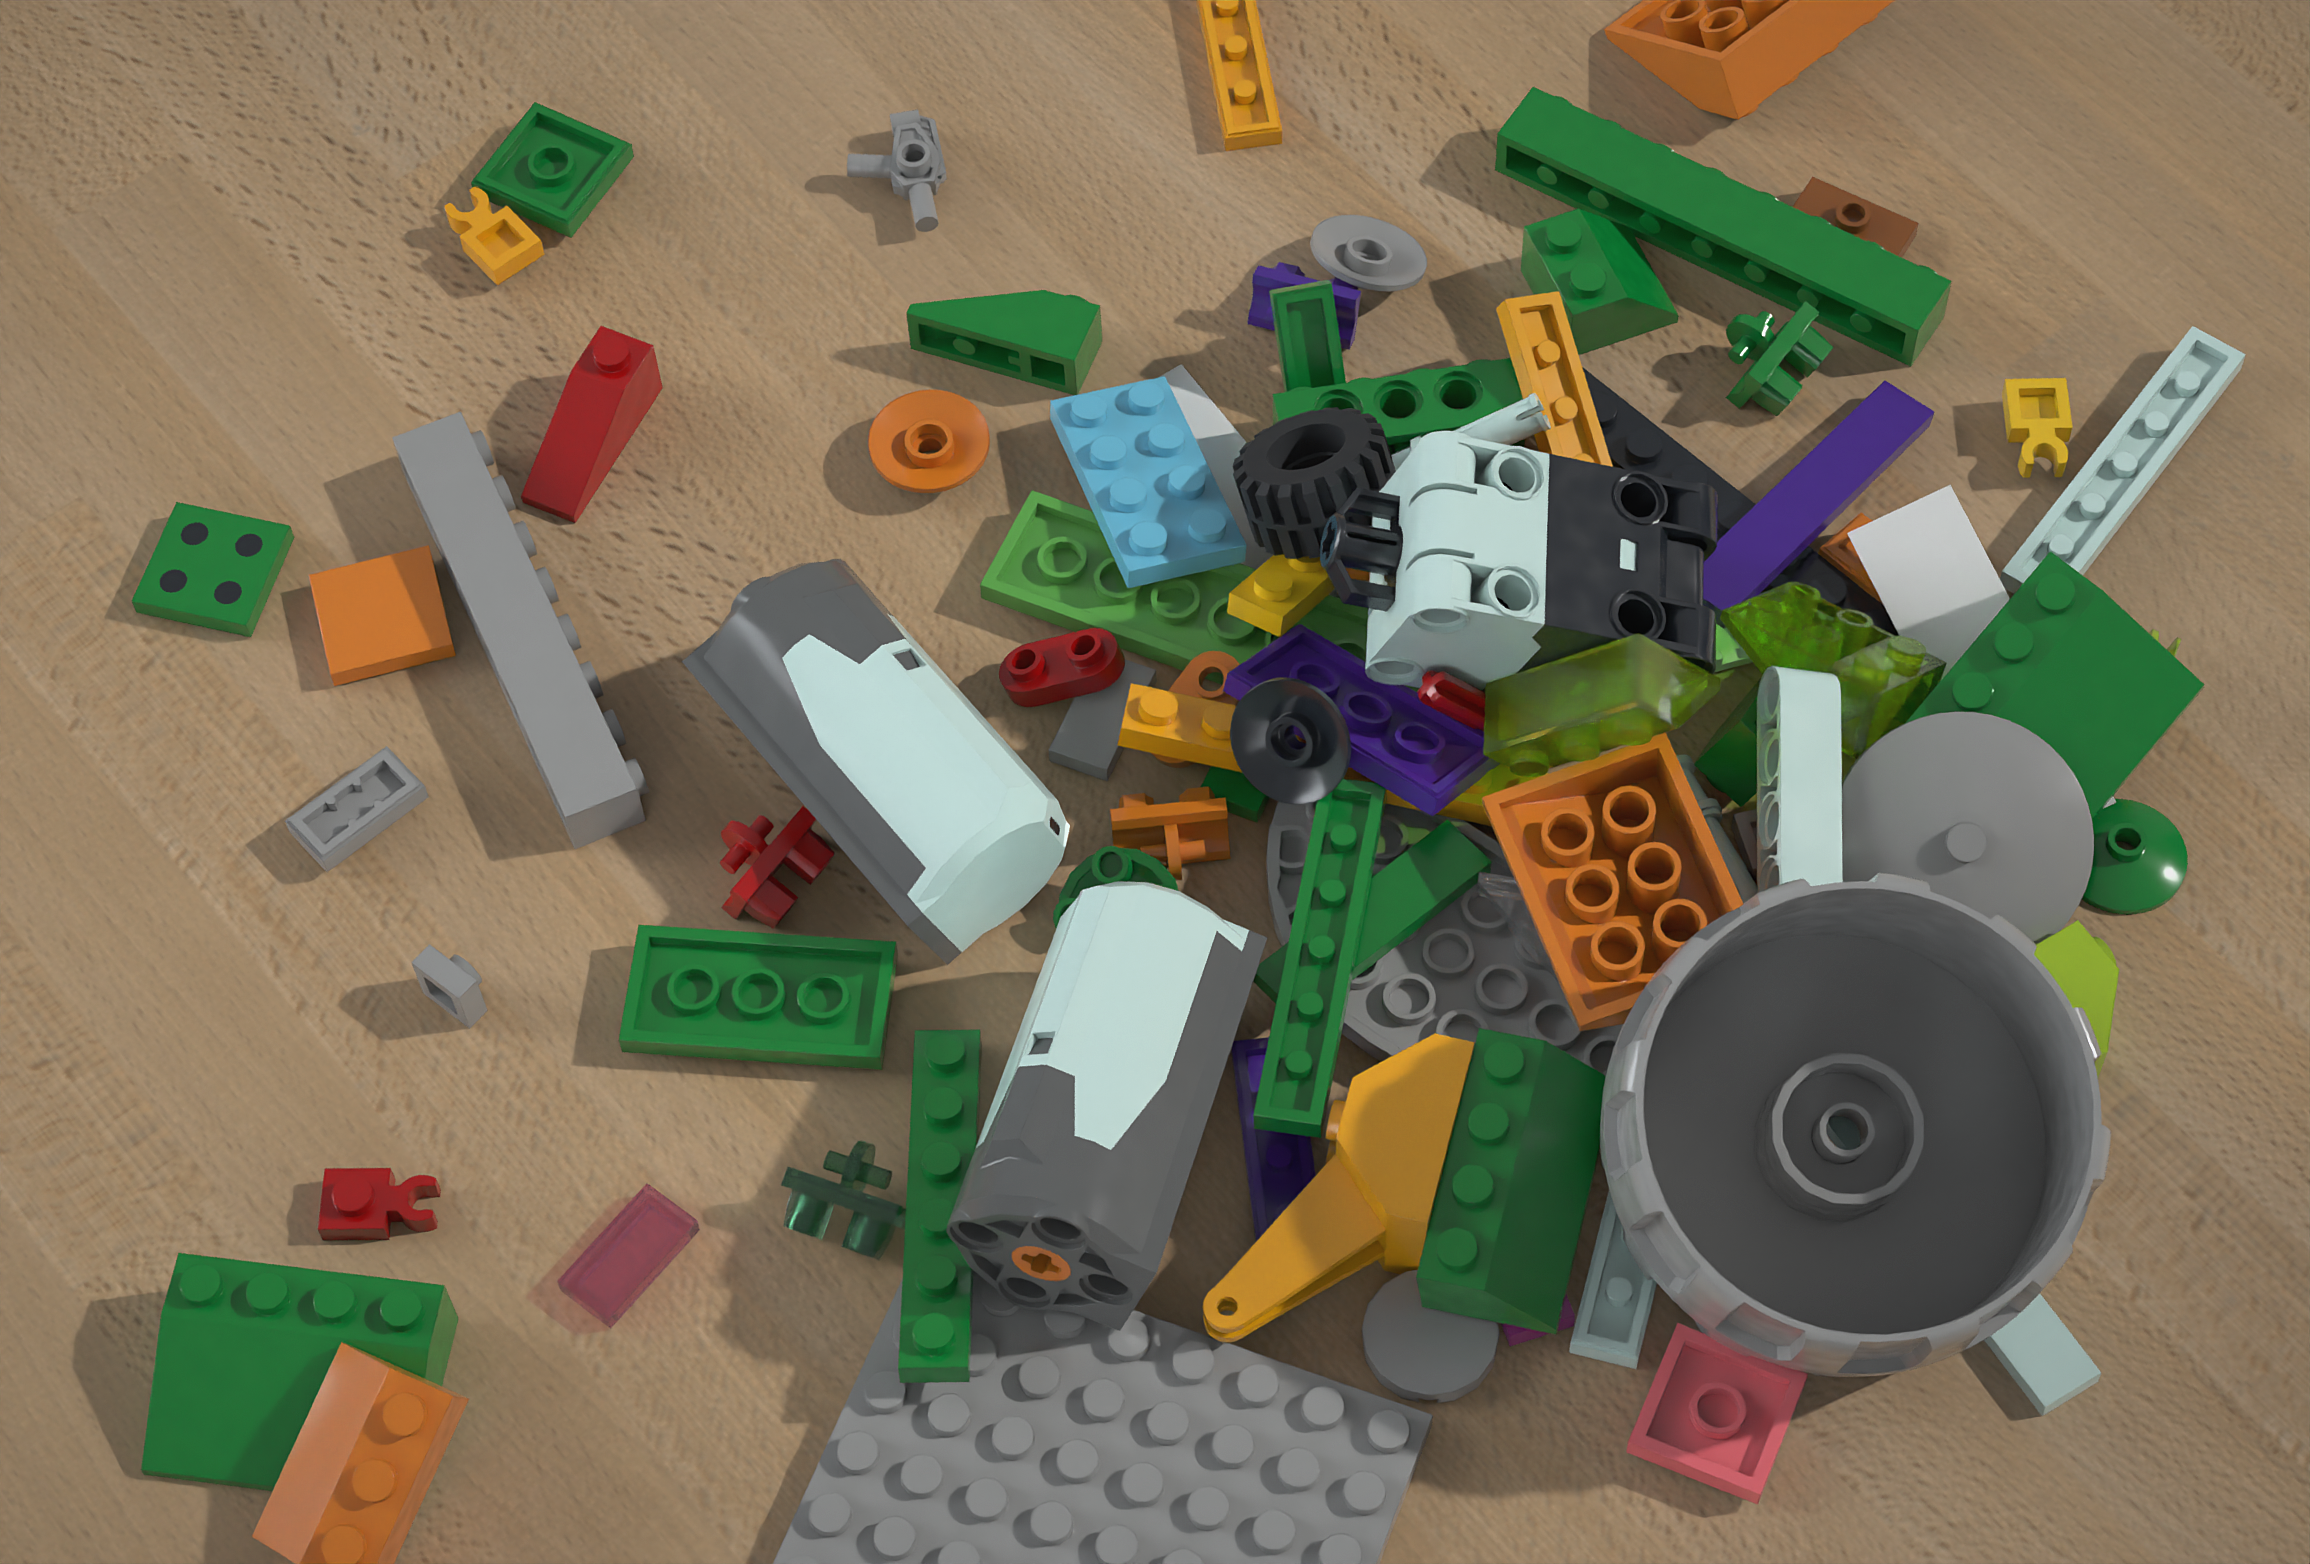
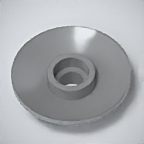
[1310,215,1427,291]

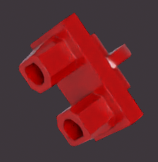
[720,806,835,929]

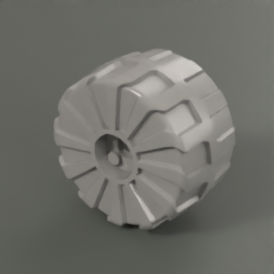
[1600,873,2111,1377]

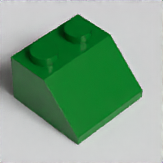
[1521,208,1679,355]

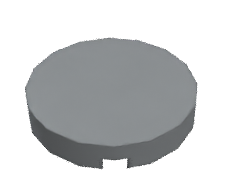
[1362,1270,1499,1403]

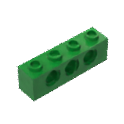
[1273,358,1525,455]

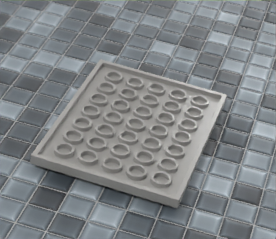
[773,1271,1433,1564]

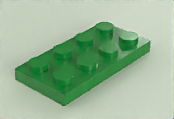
[619,925,898,1070]

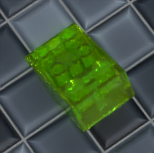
[1720,582,1947,759]

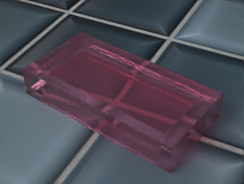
[557,1183,700,1329]

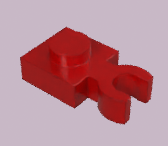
[318,1168,441,1241]

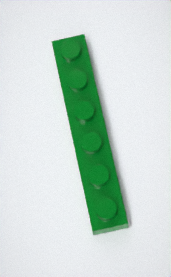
[1253,779,1387,1138]
[898,1029,982,1383]

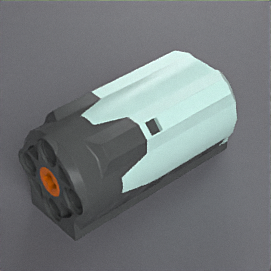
[682,559,1070,965]
[947,881,1267,1331]

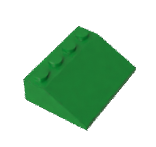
[1906,552,2205,821]
[141,1253,459,1491]

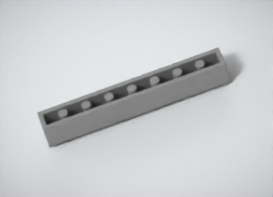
[392,411,649,849]

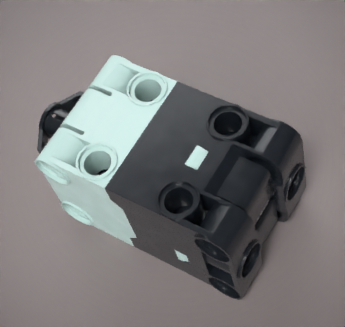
[1320,431,1718,731]

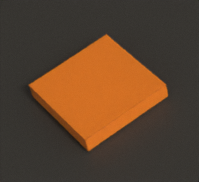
[309,545,456,686]

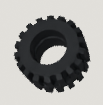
[1233,407,1396,559]

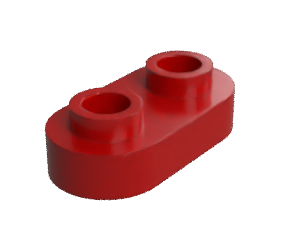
[999,628,1125,707]

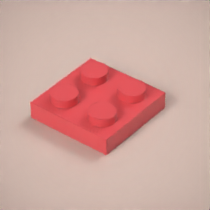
[1626,1323,1808,1505]

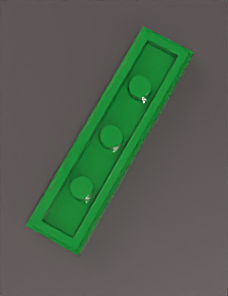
[1253,819,1492,1004]

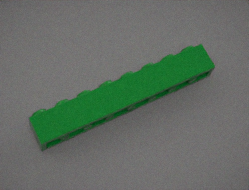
[1495,87,1952,367]

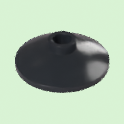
[1230,677,1351,804]

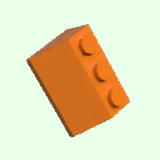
[252,1342,469,1564]

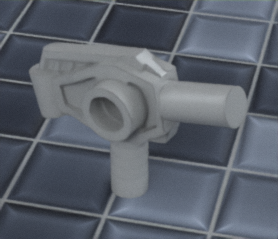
[847,109,947,232]

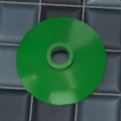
[2082,799,2188,915]

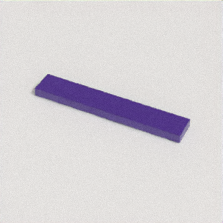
[1703,380,1935,629]

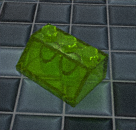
[1483,633,1720,777]

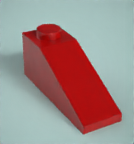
[521,326,663,523]

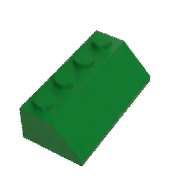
[1416,1028,1606,1335]

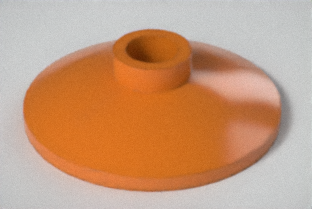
[868,390,990,493]

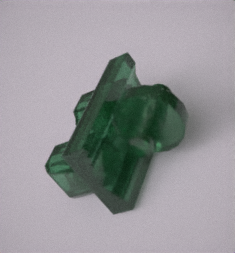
[781,1140,906,1261]

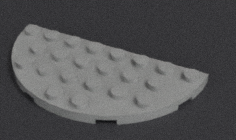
[1266,801,1624,1075]

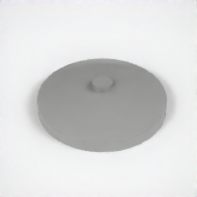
[1842,712,2094,945]

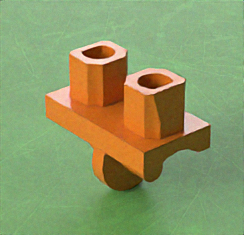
[1110,787,1231,881]

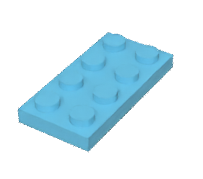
[1050,376,1247,588]

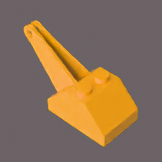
[1203,1033,1475,1342]

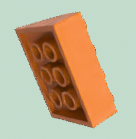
[1604,0,1895,120]
[1482,732,1743,1031]

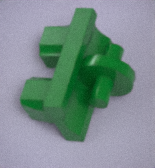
[1726,301,1834,416]

